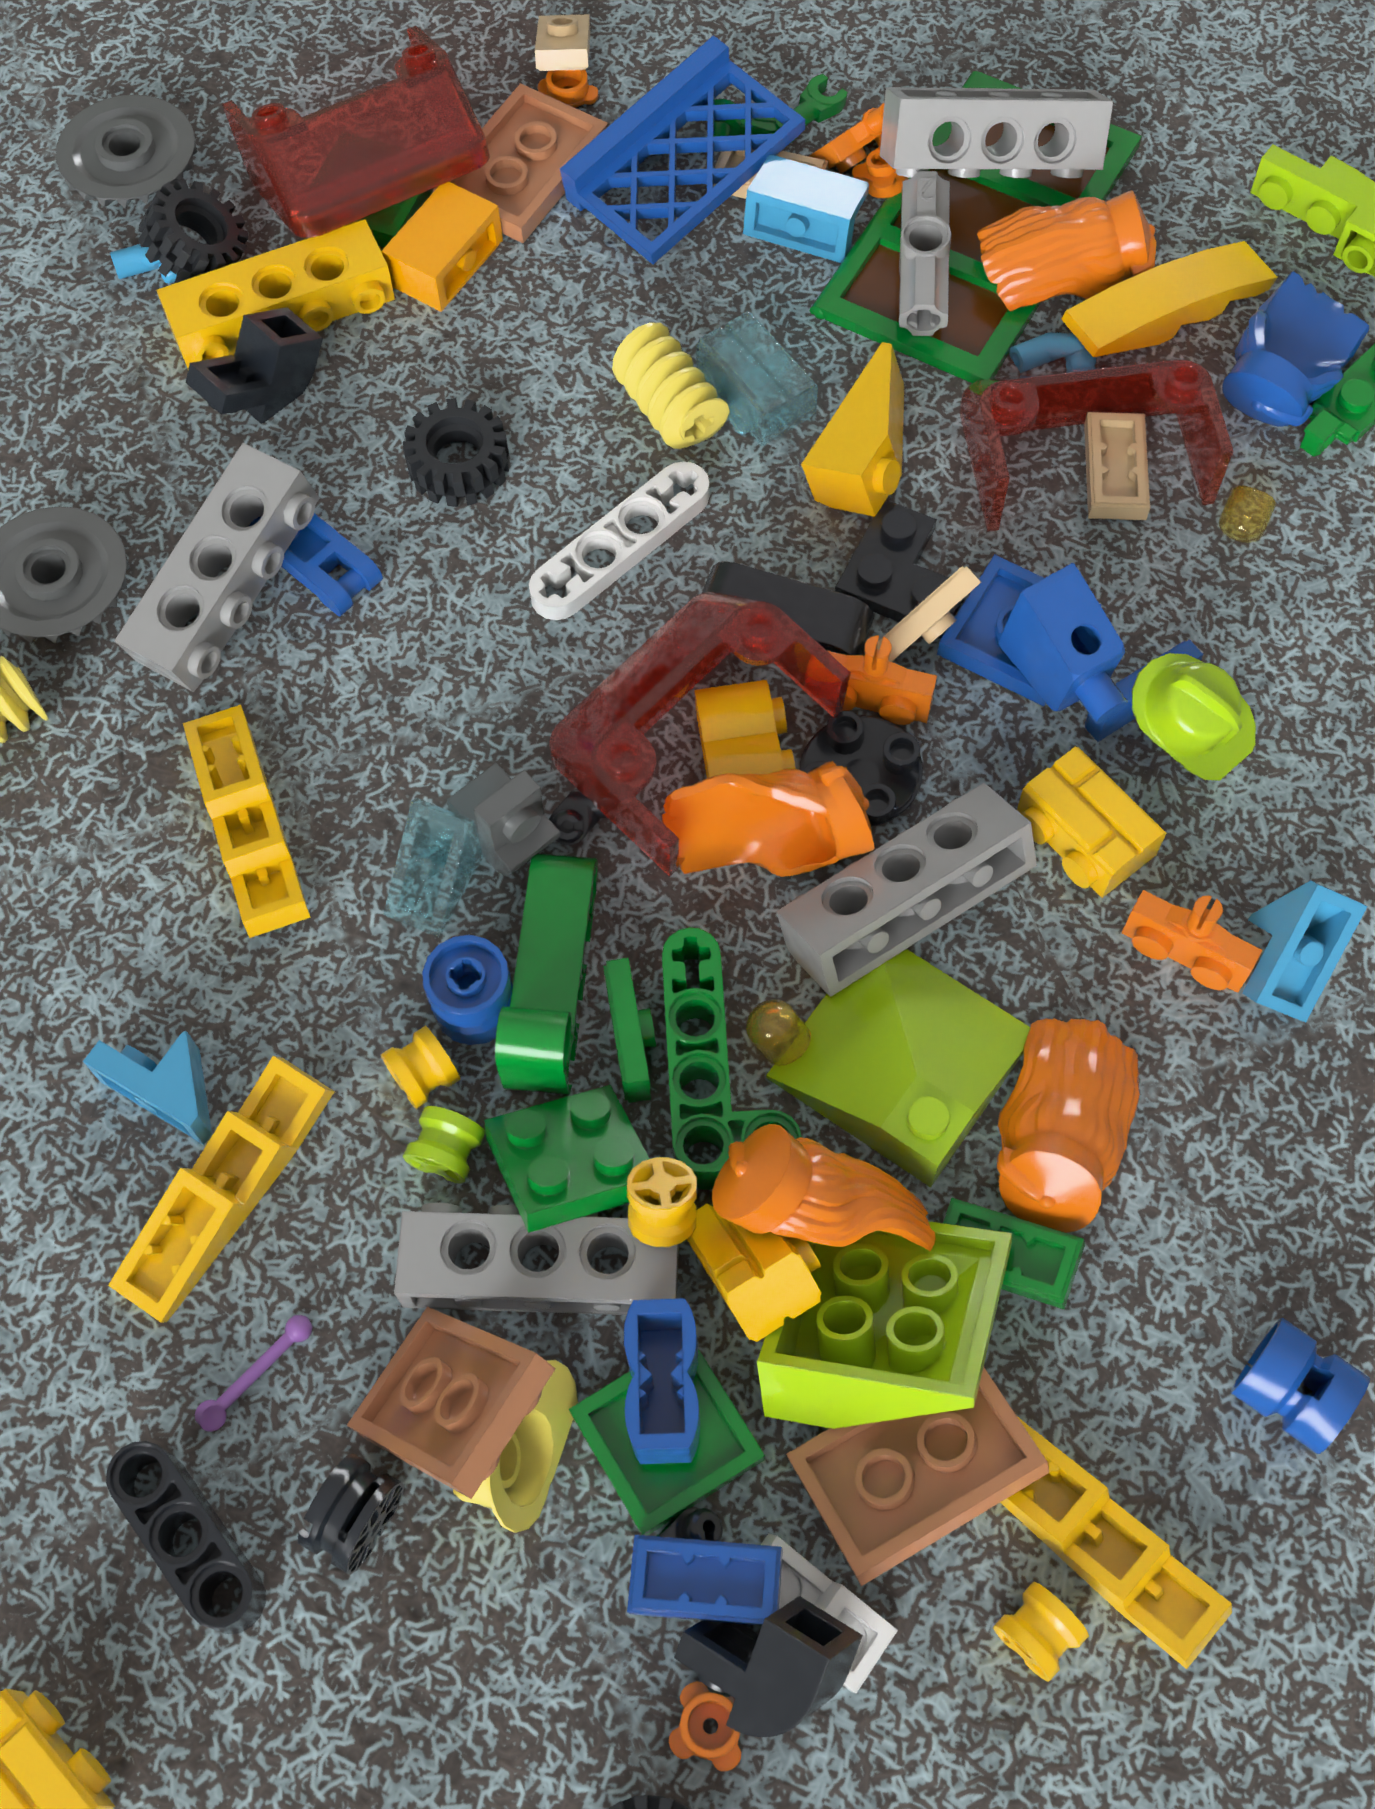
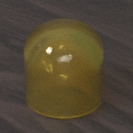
[1218,485,1276,543]
[746,999,811,1066]

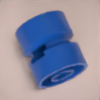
[422,935,513,1045]
[1230,1318,1370,1454]

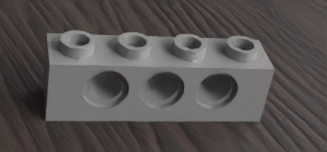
[880,87,1113,178]
[114,443,320,692]
[776,783,1037,997]
[394,1203,679,1315]

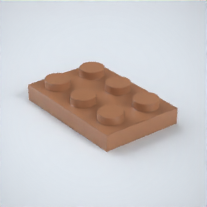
[432,83,609,243]
[347,1306,556,1499]
[786,1367,1050,1586]

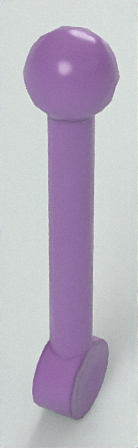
[195,1315,312,1432]

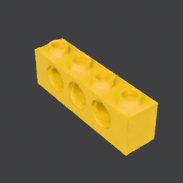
[156,219,395,369]

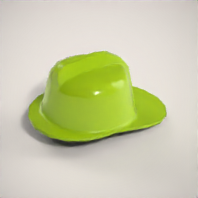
[1132,653,1256,781]

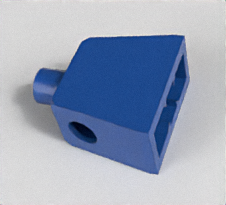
[998,563,1128,724]

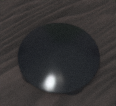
[799,711,923,827]

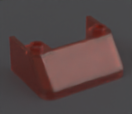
[222,26,490,238]
[960,360,1233,532]
[550,592,851,877]

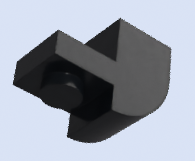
[185,307,323,424]
[674,1596,863,1737]

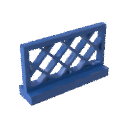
[560,35,805,264]

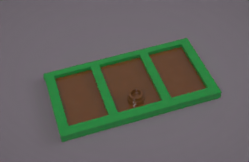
[810,71,1142,390]

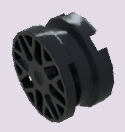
[297,1453,404,1575]

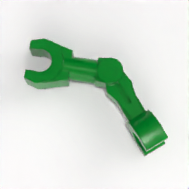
[714,74,848,143]

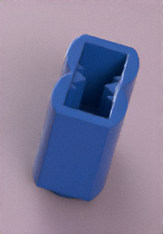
[624,1298,700,1464]

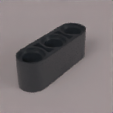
[692,561,874,665]
[106,1441,266,1634]

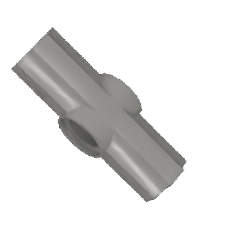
[899,171,951,336]

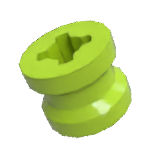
[403,1106,485,1184]

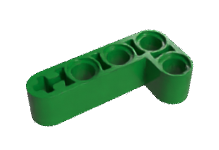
[495,854,598,1095]
[662,927,802,1190]

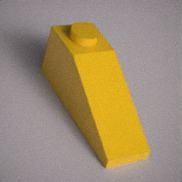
[801,342,904,517]

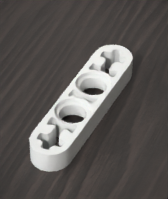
[529,461,710,620]

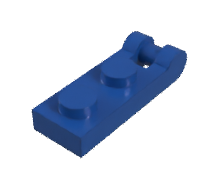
[249,513,383,617]

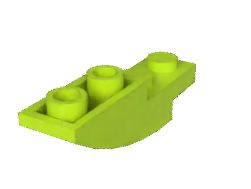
[1250,144,1375,277]

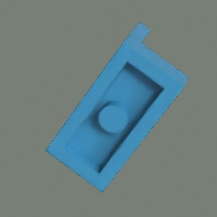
[743,155,869,263]

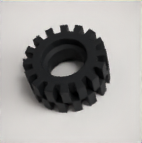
[138,179,248,283]
[403,398,510,507]

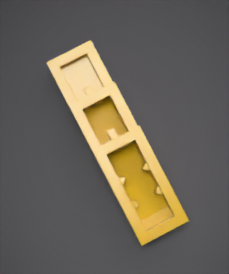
[1061,241,1278,358]
[183,705,311,938]
[108,1056,335,1323]
[1000,1417,1232,1669]

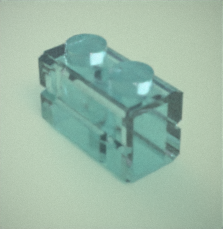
[696,311,818,447]

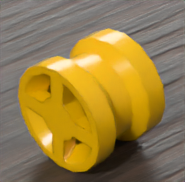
[380,1025,461,1109]
[627,1157,697,1247]
[993,1582,1089,1682]

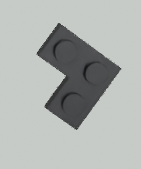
[835,500,964,639]

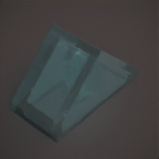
[383,798,483,937]

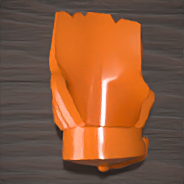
[977,190,1156,312]
[662,761,875,877]
[997,1018,1140,1233]
[712,1124,936,1251]

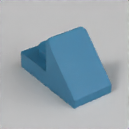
[1242,880,1368,1023]
[83,1031,212,1145]

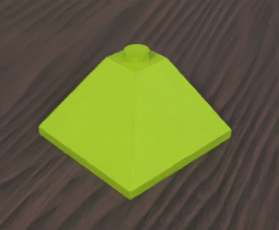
[766,949,1030,1187]
[757,1221,1012,1429]

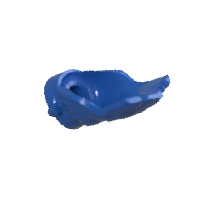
[1222,271,1369,427]

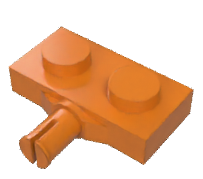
[809,103,884,174]
[809,635,937,725]
[1122,890,1263,993]

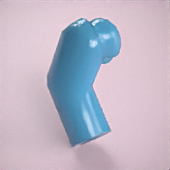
[110,244,177,284]
[1009,332,1097,374]

